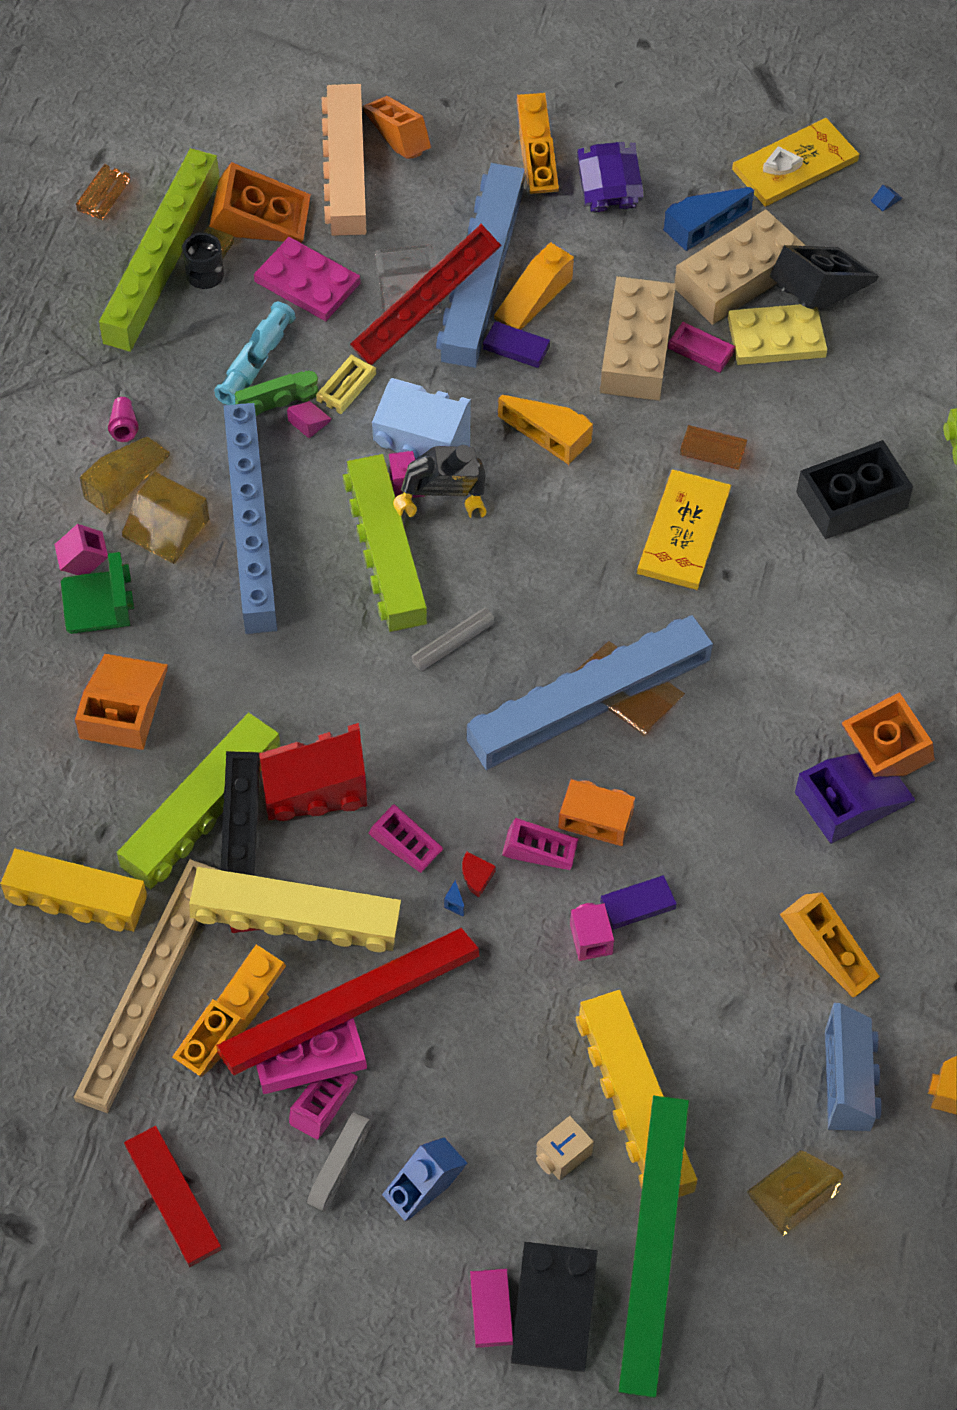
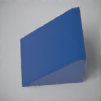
[871,185,902,212]
[444,880,464,916]

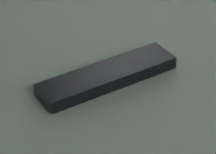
[220,751,260,876]

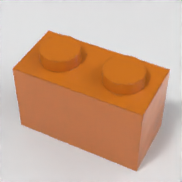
[558,779,635,846]

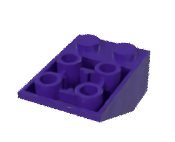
[795,753,915,844]

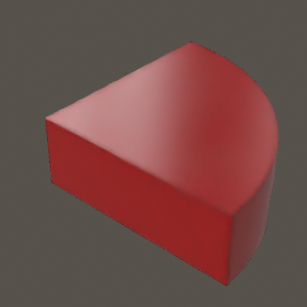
[462,851,496,897]

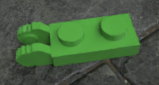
[235,370,318,416]

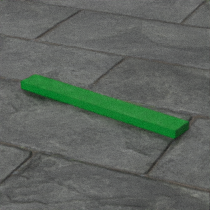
[618,1095,689,1398]

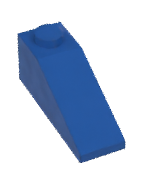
[663,187,754,251]

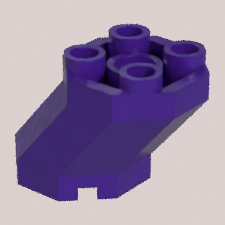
[577,142,644,213]

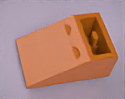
[75,654,168,750]

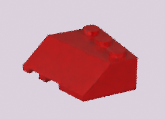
[259,723,367,821]

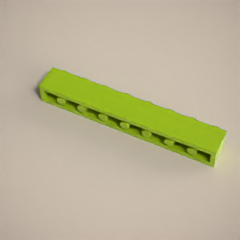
[99,148,220,352]

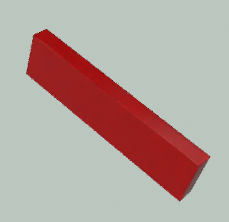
[124,1125,222,1268]

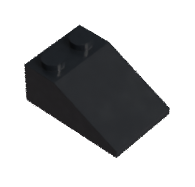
[769,245,879,309]
[511,1242,598,1372]

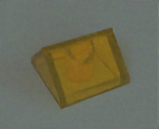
[747,1150,844,1236]

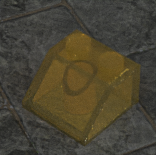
[122,471,210,564]

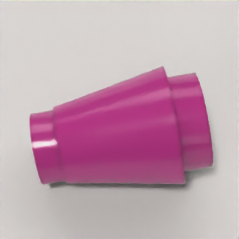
[108,397,139,442]

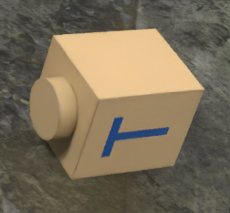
[536,1116,594,1180]

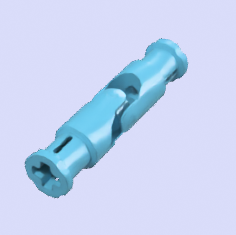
[214,301,296,405]

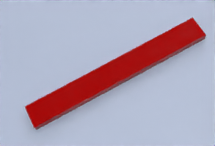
[216,927,479,1076]

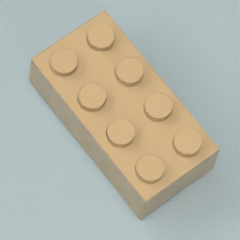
[675,209,805,325]
[600,276,676,401]

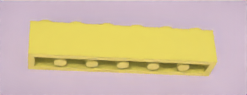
[189,867,401,952]

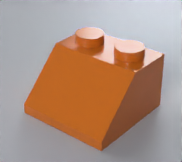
[841,692,935,777]

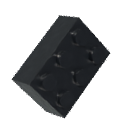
[796,440,913,539]

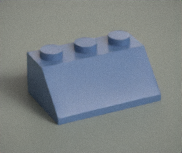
[825,1003,881,1131]

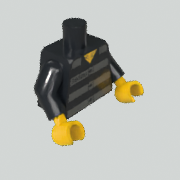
[393,445,487,518]

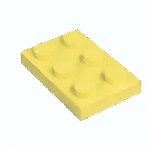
[728,304,827,365]

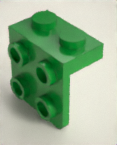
[61,552,135,634]

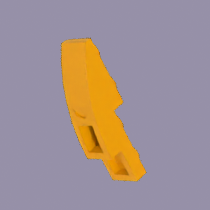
[516,93,559,194]
[172,944,286,1077]

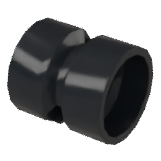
[182,232,224,289]

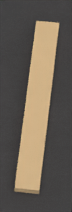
[74,859,220,1113]

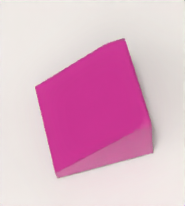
[287,401,331,438]

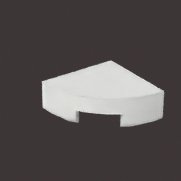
[763,146,803,175]

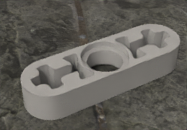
[307,1112,371,1212]

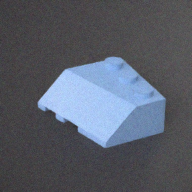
[372,378,471,460]

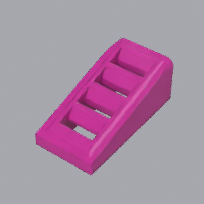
[368,804,444,873]
[502,818,578,870]
[289,1073,358,1140]

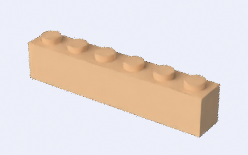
[322,84,366,236]

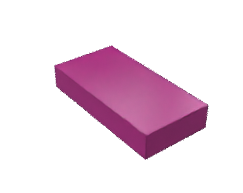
[668,322,735,373]
[470,1269,513,1348]

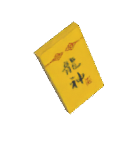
[732,118,860,207]
[637,469,731,590]

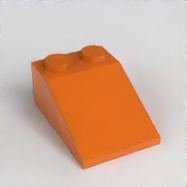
[209,162,311,243]

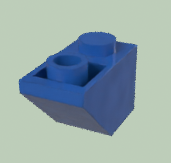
[382,1137,468,1221]

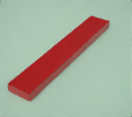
[350,223,502,365]

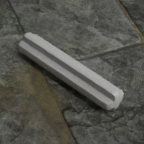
[412,608,494,671]

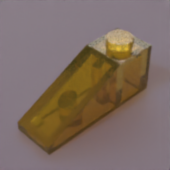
[80,436,170,515]

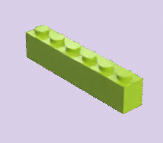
[342,454,427,632]
[117,712,281,890]

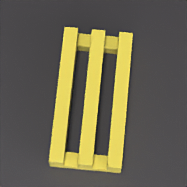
[316,354,376,414]

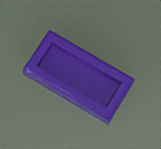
[483,321,550,368]
[600,875,677,930]

